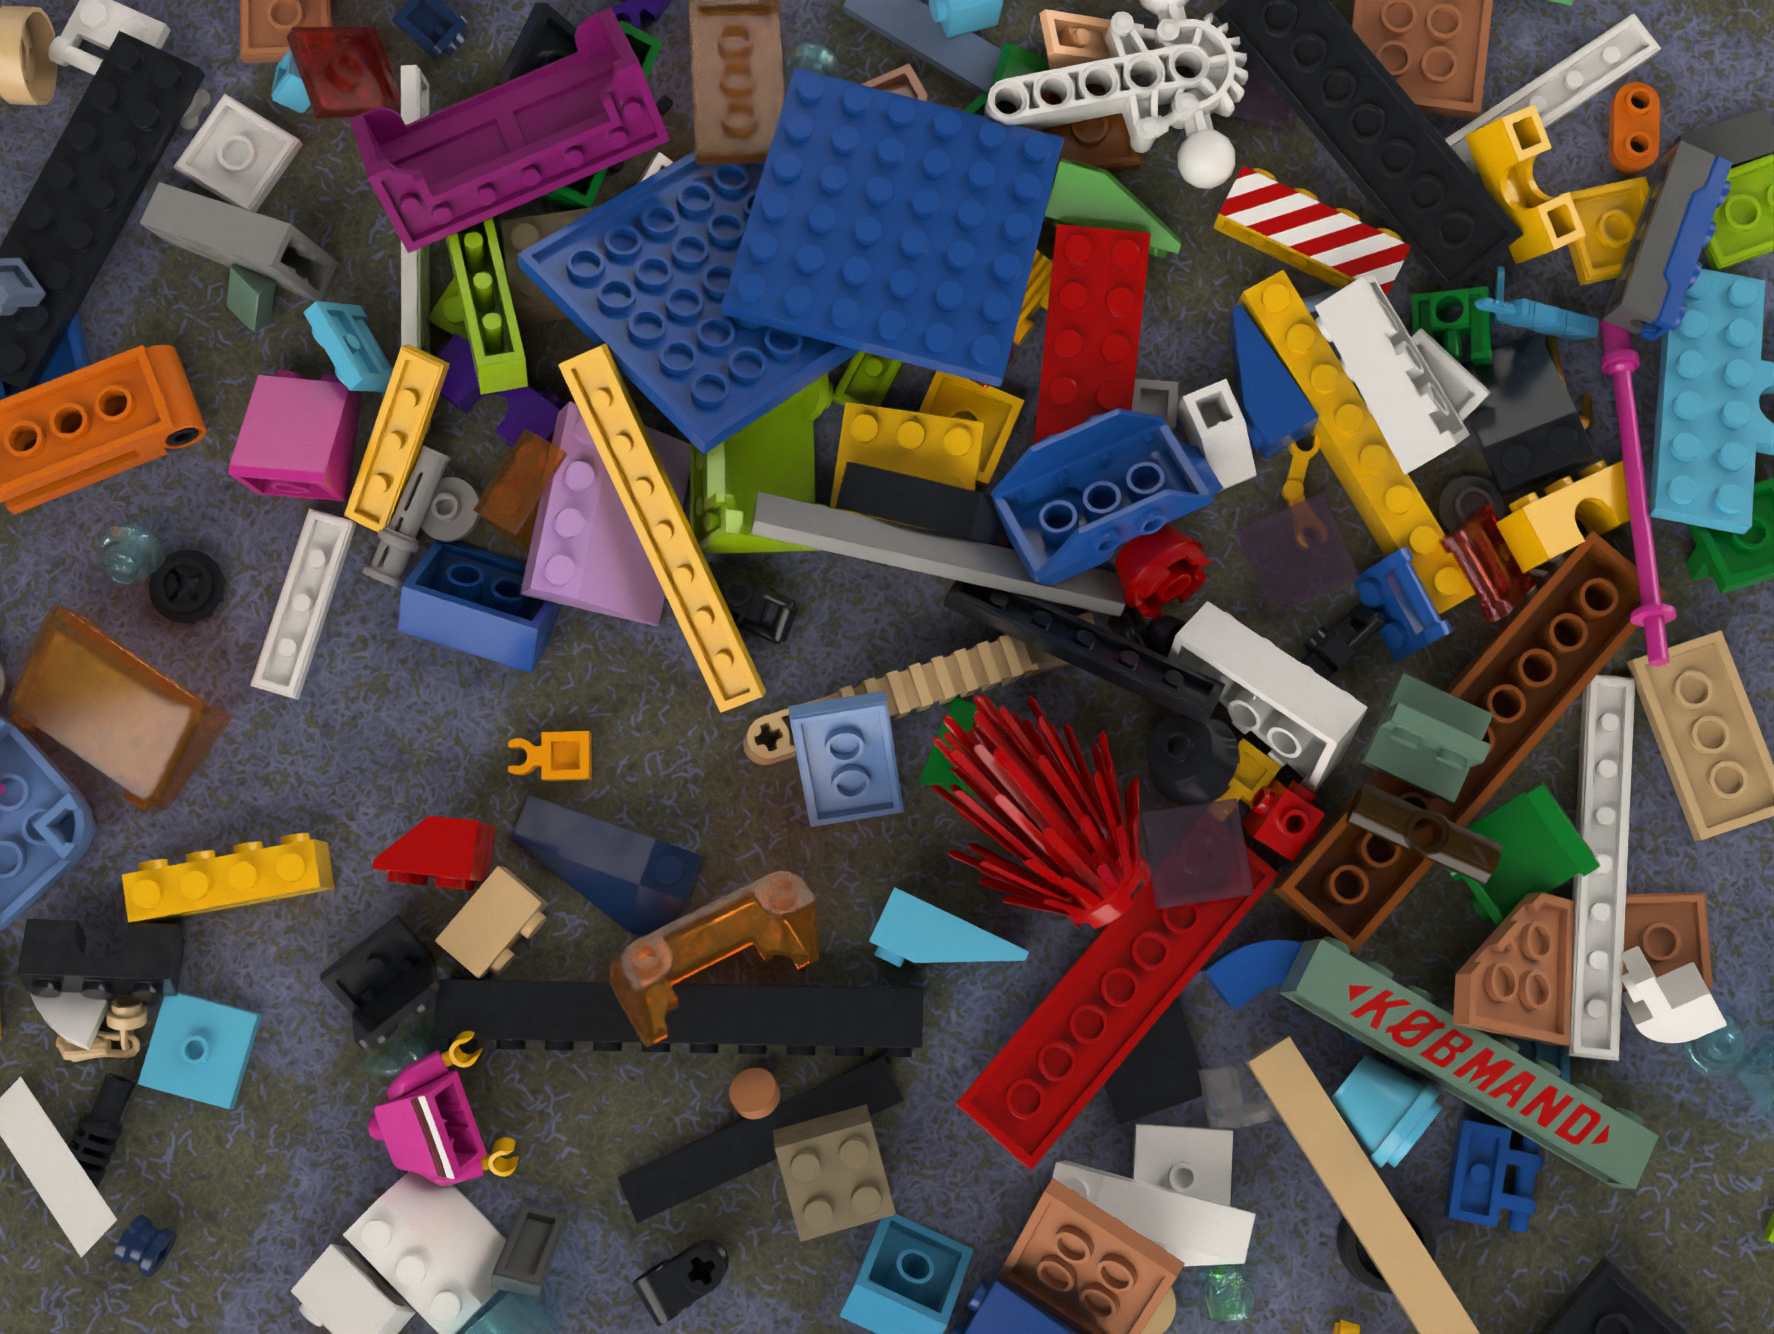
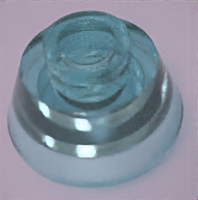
[783,42,843,90]
[101,524,166,585]
[1678,1012,1746,1077]

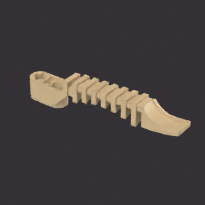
[743,611,1095,765]

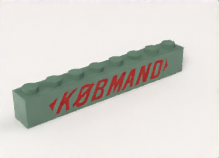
[1278,936,1659,1190]

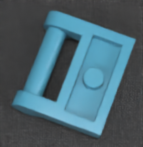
[303,301,393,397]

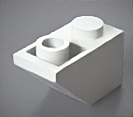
[1177,379,1257,492]

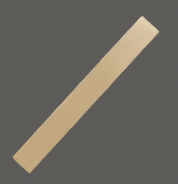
[1246,1035,1480,1334]

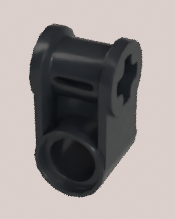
[631,1240,729,1327]

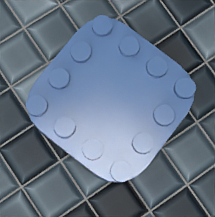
[0,715,97,932]

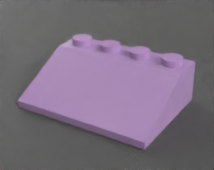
[520,402,690,626]

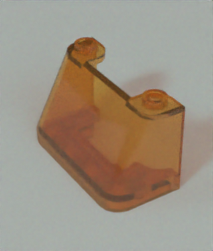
[6,602,234,811]
[609,871,819,1048]

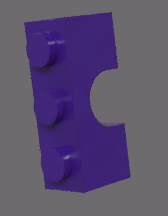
[437,333,566,468]

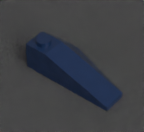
[512,794,706,948]

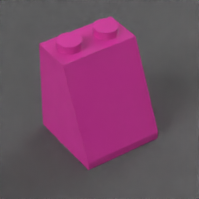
[228,370,362,502]

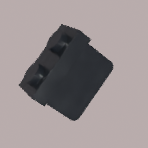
[320,914,440,1049]

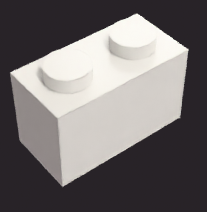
[291,1244,416,1334]

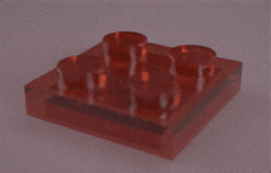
[286,27,401,118]

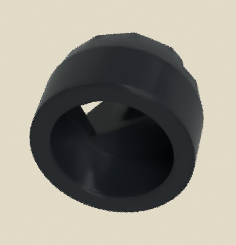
[1146,615,1186,655]

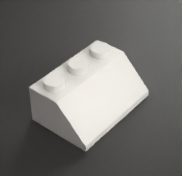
[343,1171,507,1334]

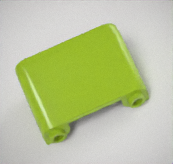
[690,373,833,554]

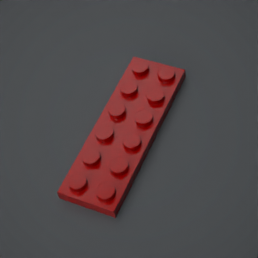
[1033,224,1151,445]

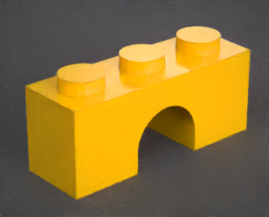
[1464,104,1586,265]
[1496,460,1650,573]

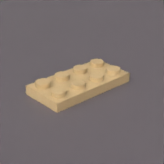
[1626,630,1774,841]

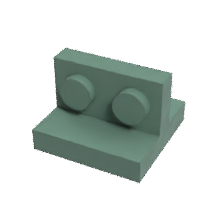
[1360,673,1493,804]

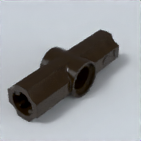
[1345,783,1502,884]

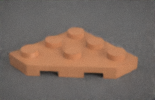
[1453,892,1575,1046]

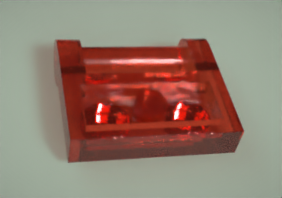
[1439,503,1536,624]

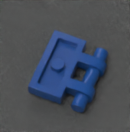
[1443,1118,1544,1233]

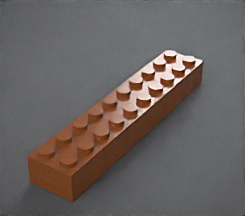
[1271,530,1667,954]

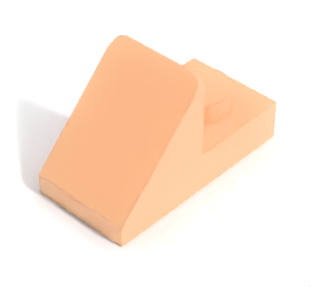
[1039,9,1111,70]

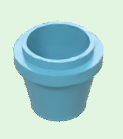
[1330,1054,1443,1169]

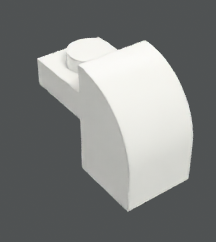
[1620,946,1727,1043]

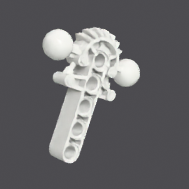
[984,0,1248,189]

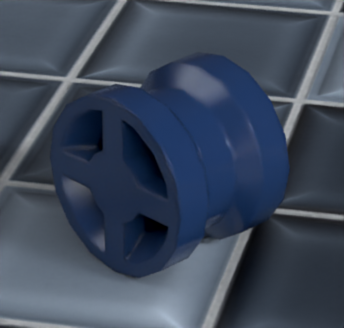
[113,1215,177,1278]

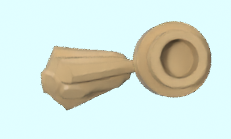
[56,995,147,1062]

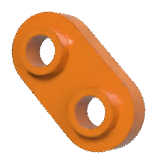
[1608,82,1660,175]

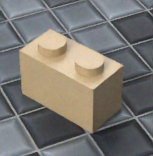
[435,866,549,978]

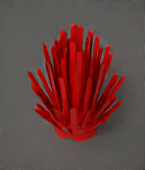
[930,694,1151,929]

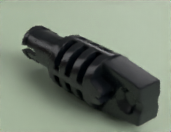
[68,1073,136,1189]

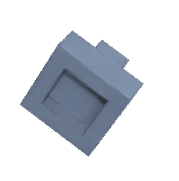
[0,258,46,316]

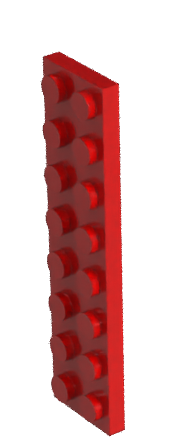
[955,811,1279,1171]

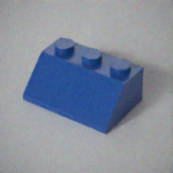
[398,540,562,673]

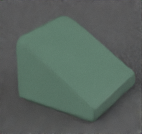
[227,264,276,332]

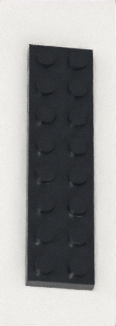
[1213,0,1523,291]
[0,31,206,391]

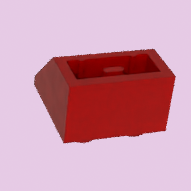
[372,815,496,891]

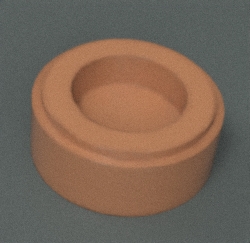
[729,1067,780,1119]

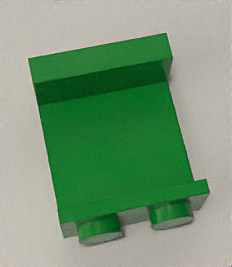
[1446,780,1600,927]

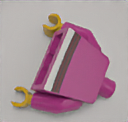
[368,1031,519,1186]

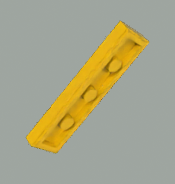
[344,344,450,533]

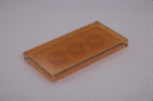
[688,0,785,165]

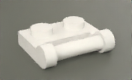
[48,0,171,76]

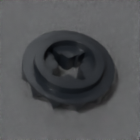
[149,549,227,624]

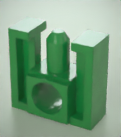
[1411,286,1493,366]

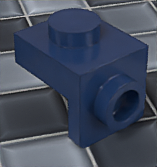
[392,0,469,59]

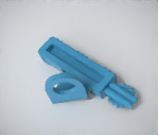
[1475,266,1599,341]

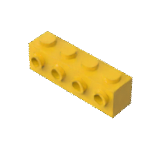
[122,833,335,923]

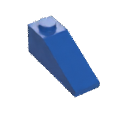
[1229,304,1319,460]

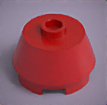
[1115,524,1210,618]

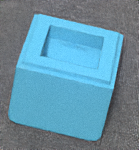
[271,40,321,113]

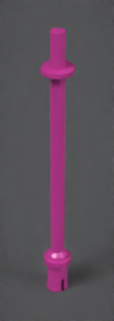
[1600,320,1677,666]

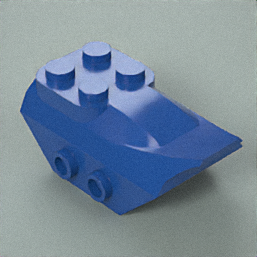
[991,408,1223,585]

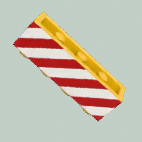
[1213,166,1411,296]

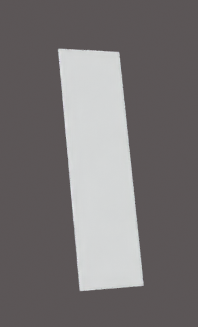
[0,1076,117,1257]

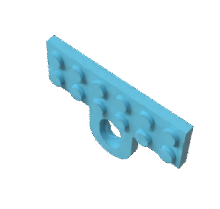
[1649,268,1774,535]

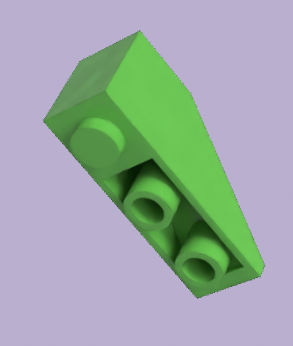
[1045,157,1182,258]

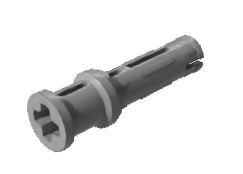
[362,445,451,589]

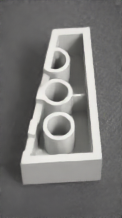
[1314,273,1470,475]
[1168,601,1368,793]

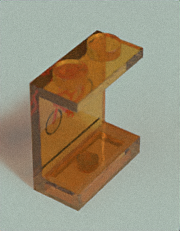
[473,429,568,553]

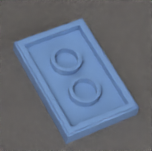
[788,691,904,827]

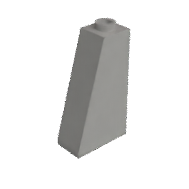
[140,182,339,302]

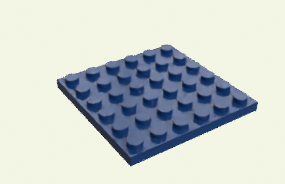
[721,67,1064,387]
[518,127,859,454]

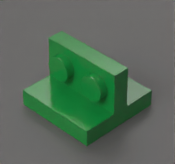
[1685,478,1774,594]

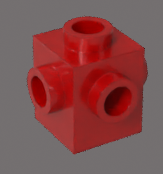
[1242,778,1325,861]

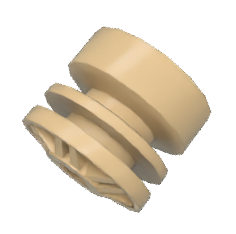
[0,6,58,105]

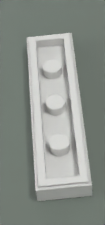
[250,508,357,700]

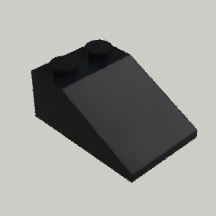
[1461,333,1595,497]

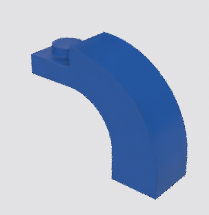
[1200,940,1360,1043]

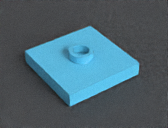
[138,992,262,1109]

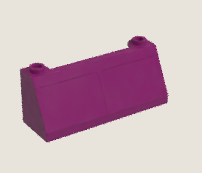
[349,7,670,253]

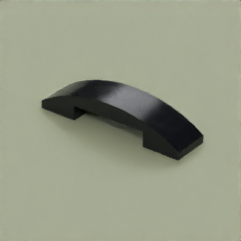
[836,461,1014,550]

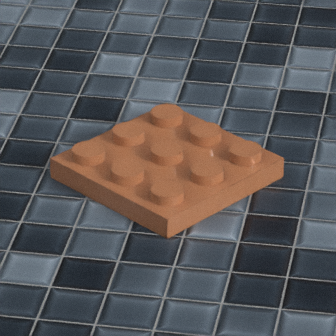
[1349,0,1493,120]
[997,1178,1185,1334]

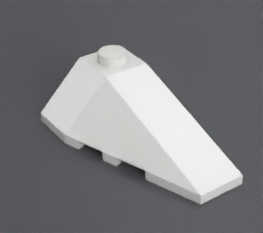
[1052,1160,1256,1266]

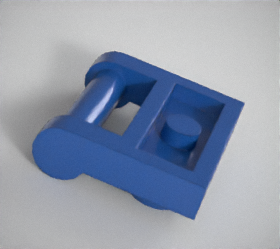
[1351,546,1454,662]

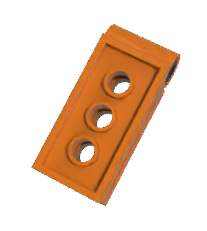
[0,345,207,515]

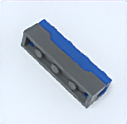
[1602,140,1732,342]

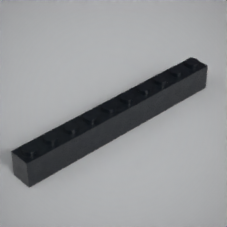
[434,979,923,1057]

